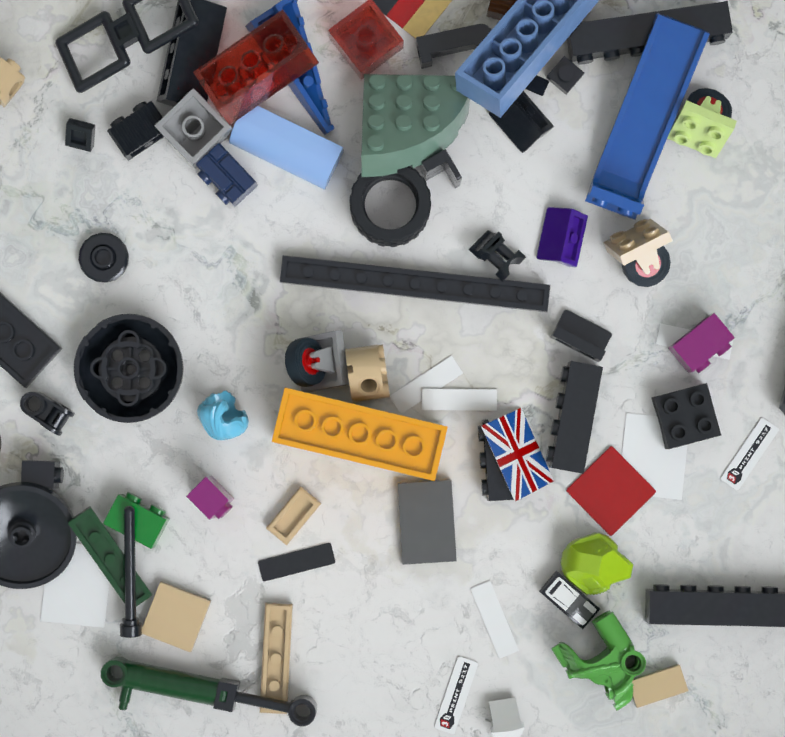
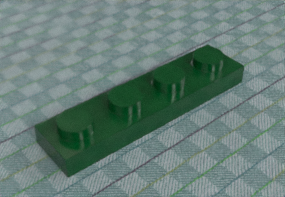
[67,506,152,607]

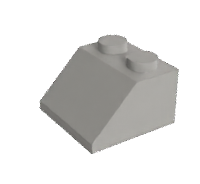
[155,88,232,168]

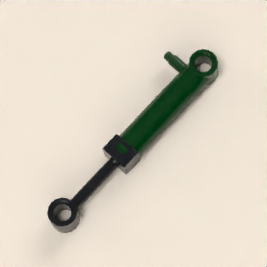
[101,657,317,726]

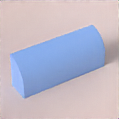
[229,100,344,190]

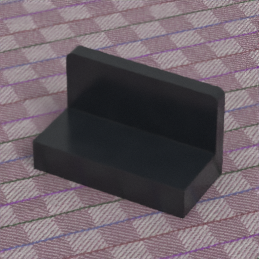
[489,91,554,153]
[421,149,462,188]
[550,310,612,362]

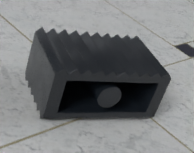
[107,101,164,161]

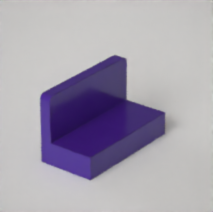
[536,207,588,267]

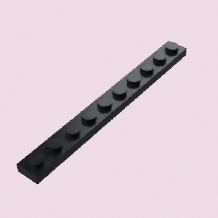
[280,255,550,312]

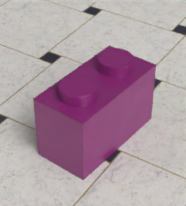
[668,313,735,373]
[186,476,234,520]

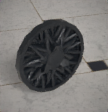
[78,233,129,283]

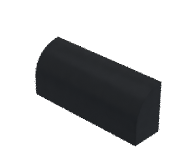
[156,0,227,107]

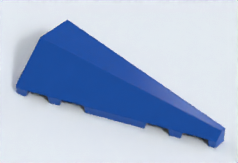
[245,0,334,135]

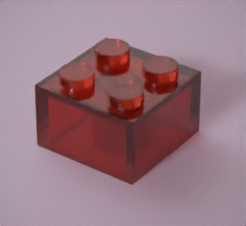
[328,0,404,80]

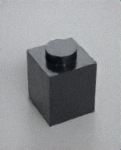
[21,460,64,489]

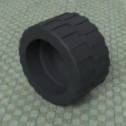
[349,166,431,247]

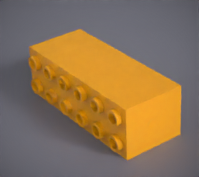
[272,388,448,481]

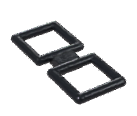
[55,0,199,93]

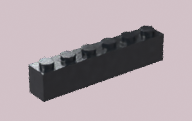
[567,1,733,65]
[645,584,785,627]

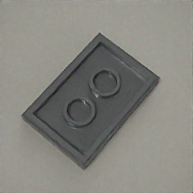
[398,480,457,565]

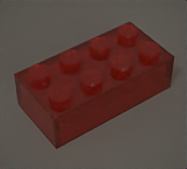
[193,10,319,125]

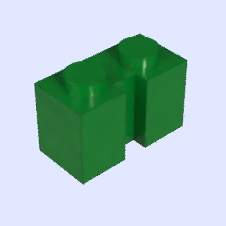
[103,492,170,549]

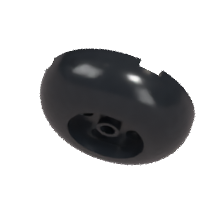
[74,314,184,423]

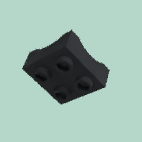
[652,383,721,449]

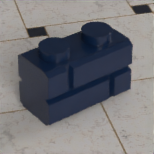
[196,143,258,207]

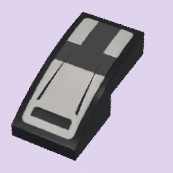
[539,571,600,629]

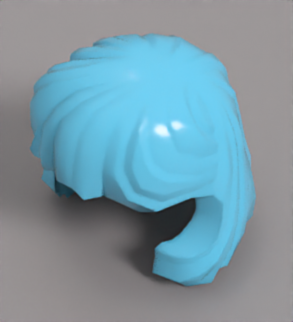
[197,390,249,440]

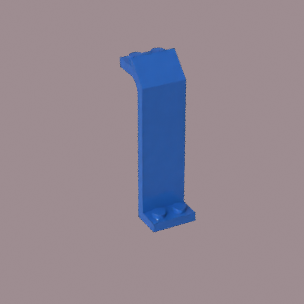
[585,12,710,220]

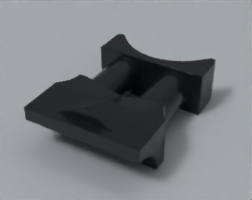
[469,230,526,281]

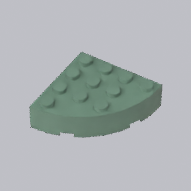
[361,74,470,177]

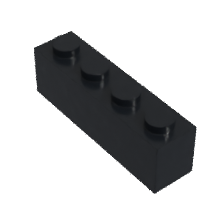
[546,361,603,474]

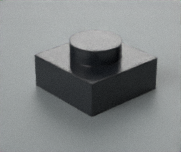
[546,56,584,95]
[65,118,95,152]

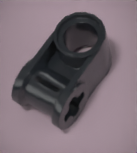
[20,392,75,436]

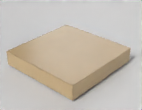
[142,581,211,652]

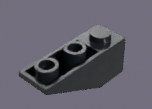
[478,419,522,501]

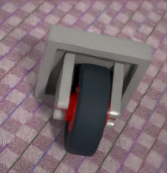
[285,331,349,392]

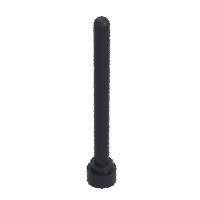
[120,506,142,638]

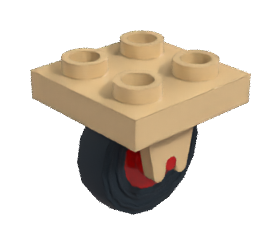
[603,219,672,287]

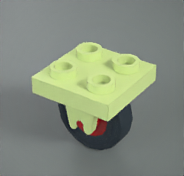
[667,88,737,158]

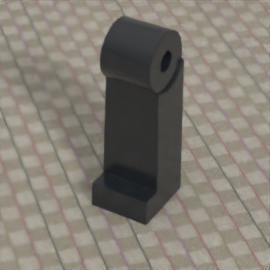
[416,24,491,69]

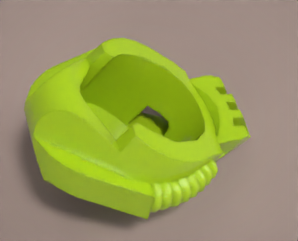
[560,532,633,595]

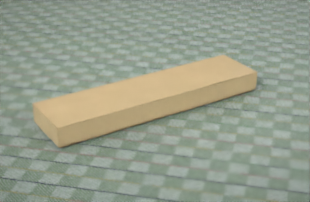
[260,603,293,714]

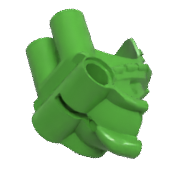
[551,610,646,711]

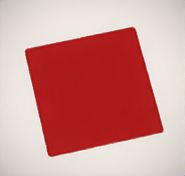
[566,446,656,536]

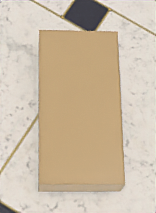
[266,486,321,545]
[632,664,688,708]

